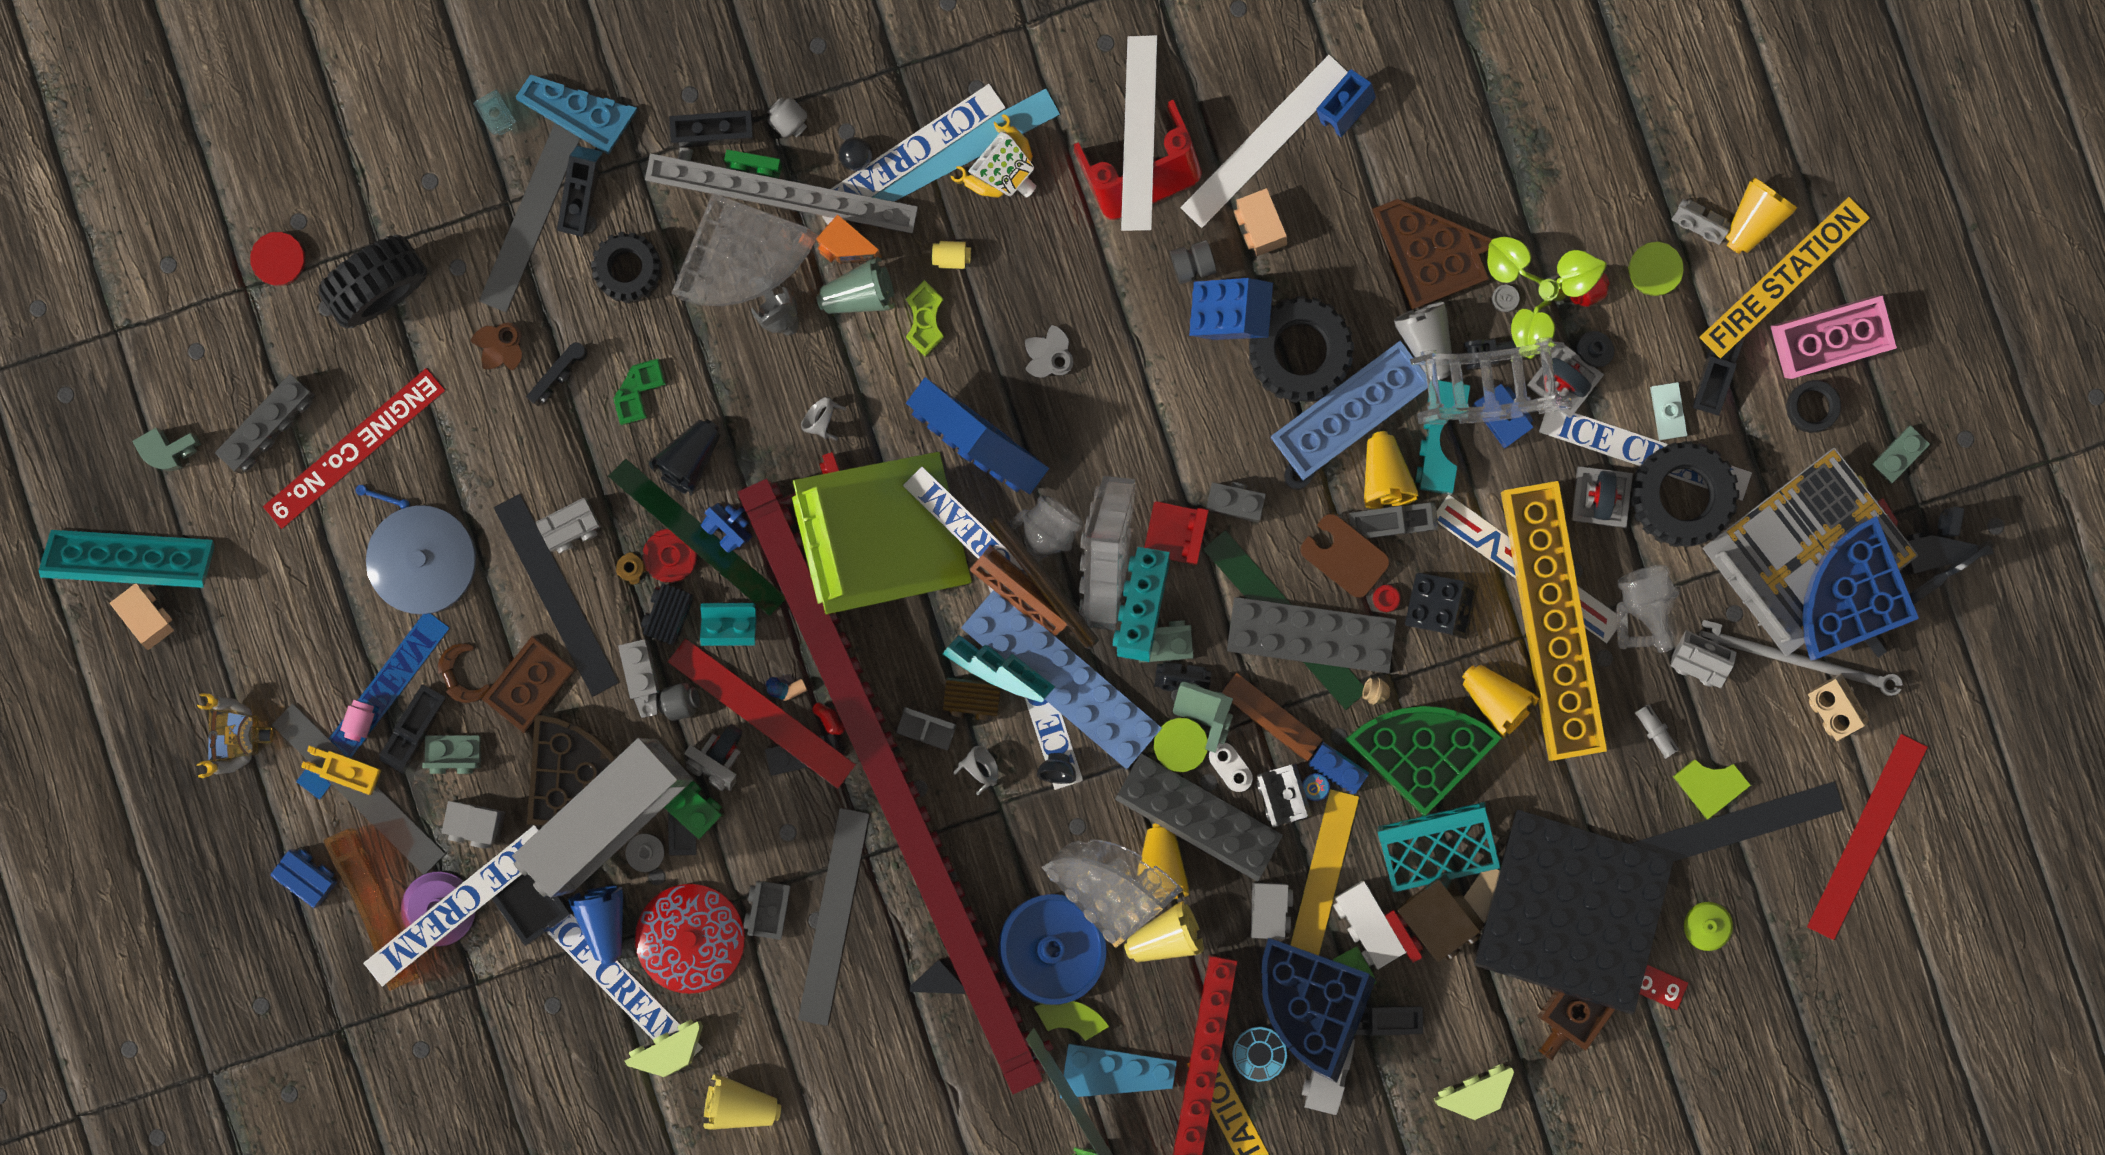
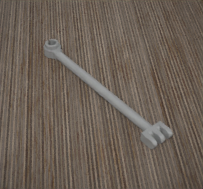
[1699,620,1903,696]

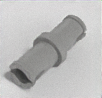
[1635,704,1680,759]

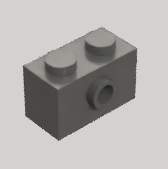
[1206,482,1265,523]

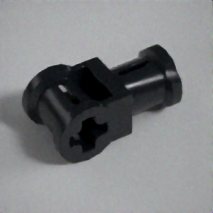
[1463,338,1520,370]

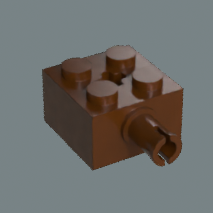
[1537,991,1615,1061]

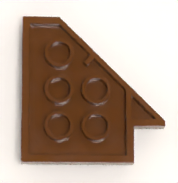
[1372,199,1493,310]

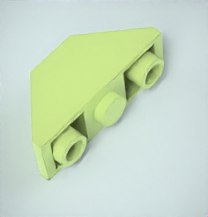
[625,1019,703,1077]
[1434,1063,1514,1120]

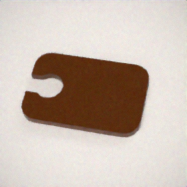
[1300,513,1390,598]

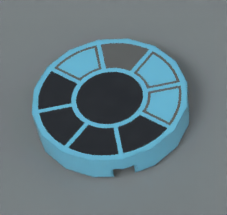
[1232,1026,1287,1082]

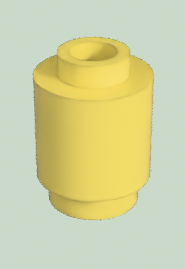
[932,241,971,269]

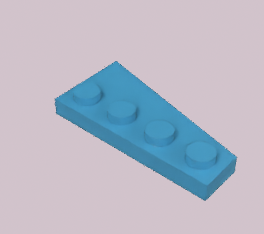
[516,74,637,155]

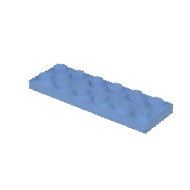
[1270,341,1433,480]

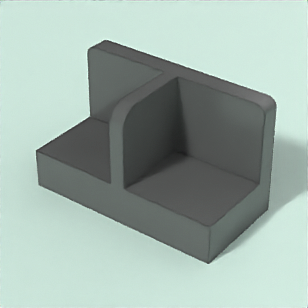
[896,707,957,751]

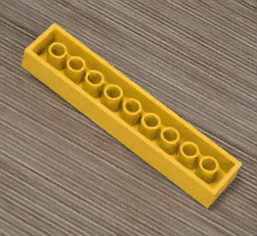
[1501,481,1607,761]

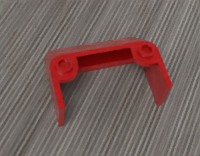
[1074,100,1202,220]

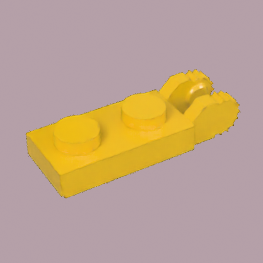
[301,745,382,795]

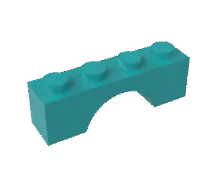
[1415,380,1470,495]

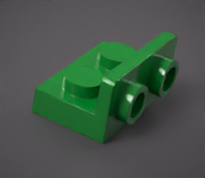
[724,149,782,179]

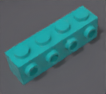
[1113,547,1170,662]

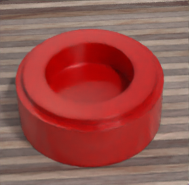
[1372,585,1400,612]

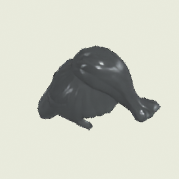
[751,278,800,336]

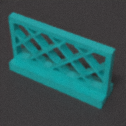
[1377,802,1500,892]

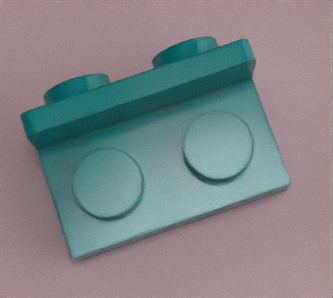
[700,603,757,646]

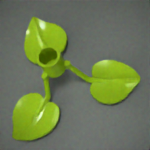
[1487,237,1607,359]

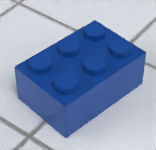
[1189,278,1273,340]

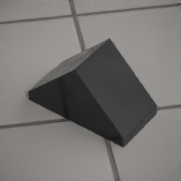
[910,959,966,994]

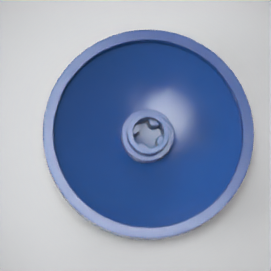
[998,894,1106,1005]

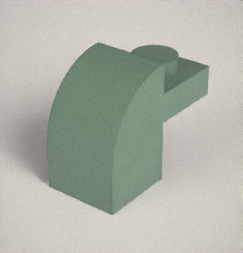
[132,428,202,471]

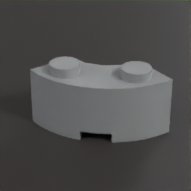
[1302,1039,1355,1115]

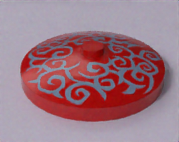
[635,884,745,994]

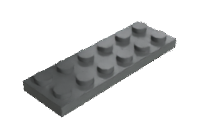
[1227,597,1396,674]
[1115,754,1283,882]

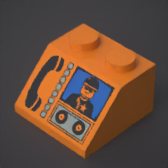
[816,214,881,264]

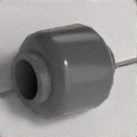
[657,682,700,721]

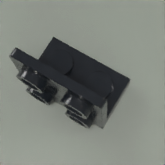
[1405,573,1478,639]

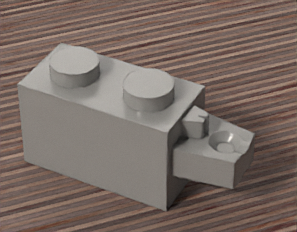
[618,639,660,718]

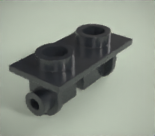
[1154,661,1211,691]

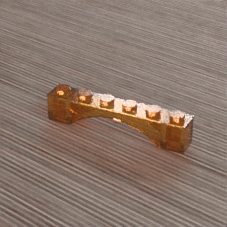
[323,828,420,991]

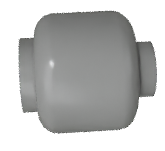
[767,97,807,138]

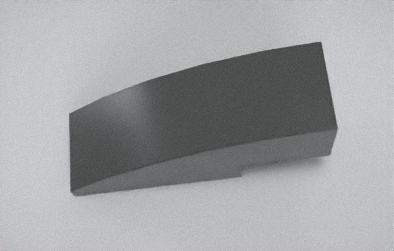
[1349,502,1439,539]

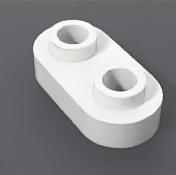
[1209,743,1253,792]

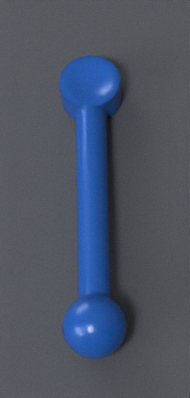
[355,485,410,509]

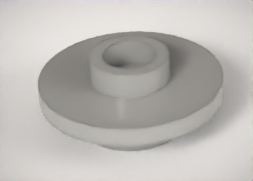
[626,834,664,872]

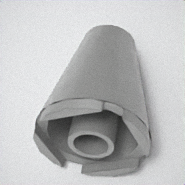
[1394,302,1453,381]

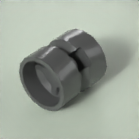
[1170,240,1216,284]

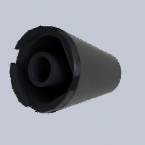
[649,419,720,496]

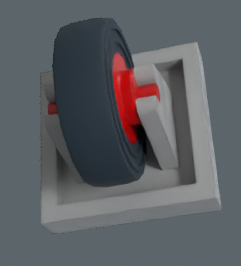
[1527,342,1604,418]
[1571,467,1633,528]
[684,724,743,791]

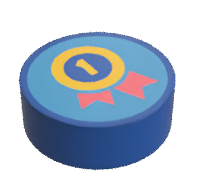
[1302,774,1330,801]

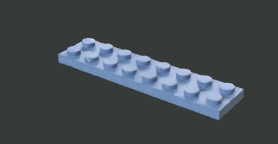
[961,590,1162,769]

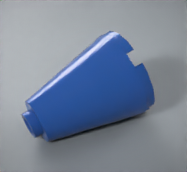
[568,886,623,964]

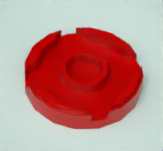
[250,232,306,286]
[642,529,697,583]

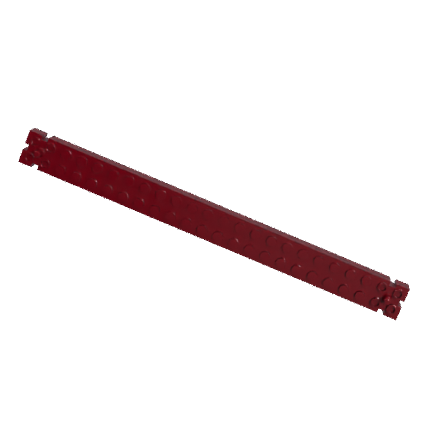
[737,478,1053,1095]

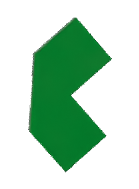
[613,359,666,426]

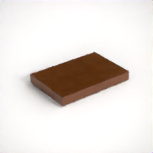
[482,635,576,733]

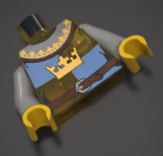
[197,693,273,778]

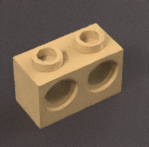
[1808,673,1870,741]

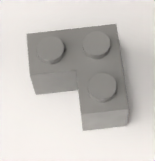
[442,801,506,849]
[1251,882,1293,939]

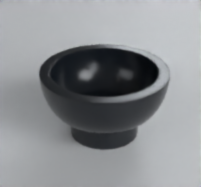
[1037,753,1076,784]

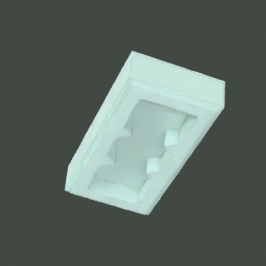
[1650,382,1687,441]

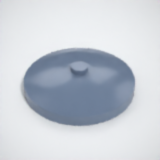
[366,506,476,614]

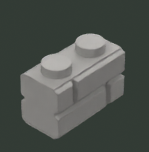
[536,498,601,554]
[1670,630,1736,688]

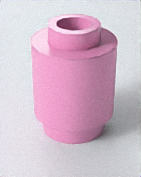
[340,700,375,742]

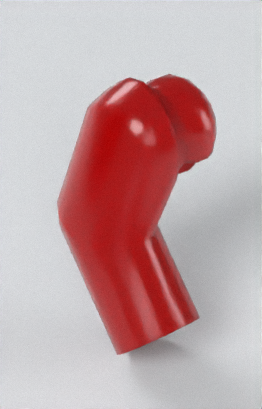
[812,702,845,735]

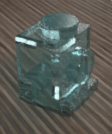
[473,89,517,135]

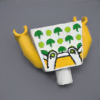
[951,115,1036,198]

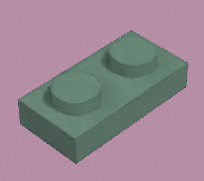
[1871,425,1930,484]

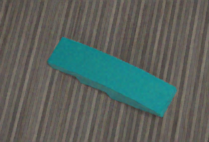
[943,635,1055,702]

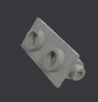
[1671,199,1731,245]

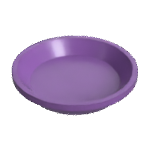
[401,872,476,946]

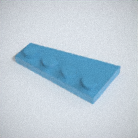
[1060,1043,1177,1098]

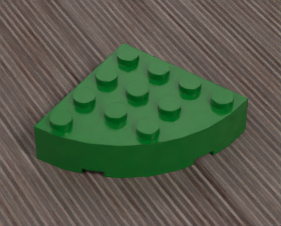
[1345,706,1502,816]

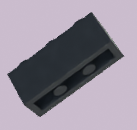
[669,110,755,148]

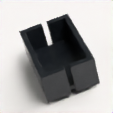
[491,874,573,946]

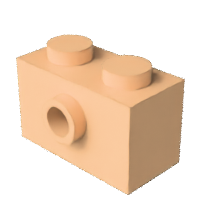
[1234,188,1287,256]
[110,584,174,650]

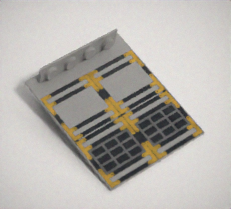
[1703,448,1918,656]

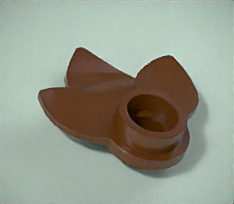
[470,322,522,371]

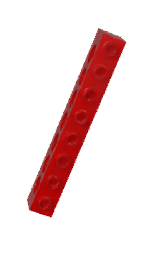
[1173,955,1237,1155]

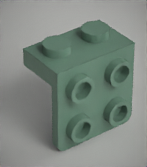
[1173,682,1233,753]

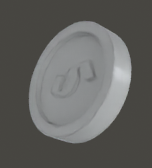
[1492,285,1519,312]

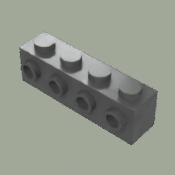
[215,374,316,474]

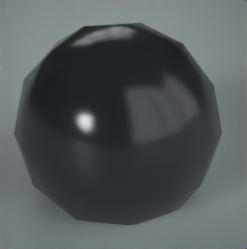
[838,137,872,171]

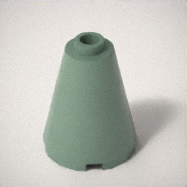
[816,257,895,314]

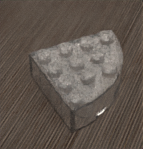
[671,193,818,306]
[1079,476,1136,631]
[1041,840,1183,948]

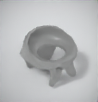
[801,396,846,441]
[953,746,999,795]

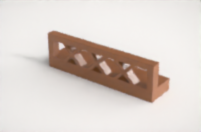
[970,545,1067,637]
[1221,673,1323,761]

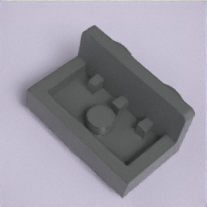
[1257,763,1312,827]
[744,880,791,940]

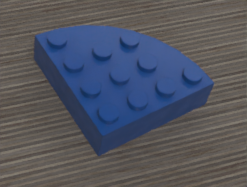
[906,377,1049,494]
[1802,516,1919,661]

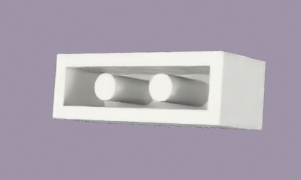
[1333,881,1406,969]

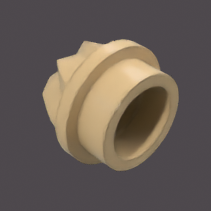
[1362,678,1390,705]

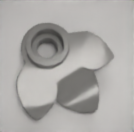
[1025,325,1073,378]

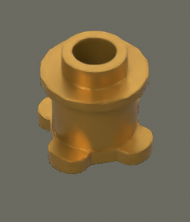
[616,552,647,585]

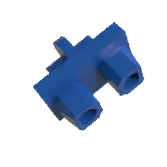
[701,503,753,553]

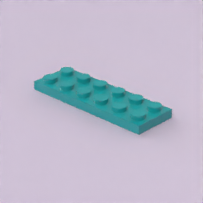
[38,530,214,588]

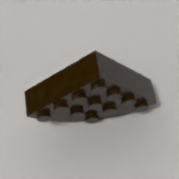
[527,715,640,832]

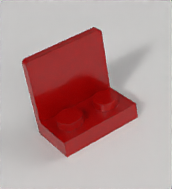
[1144,501,1208,565]

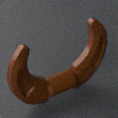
[438,643,490,703]

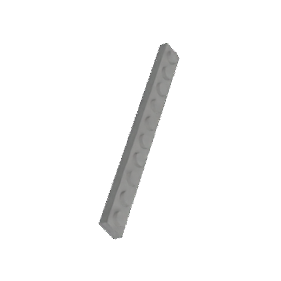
[645,153,917,234]

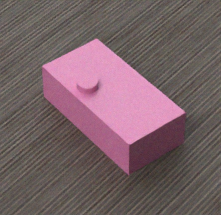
[1771,296,1897,379]

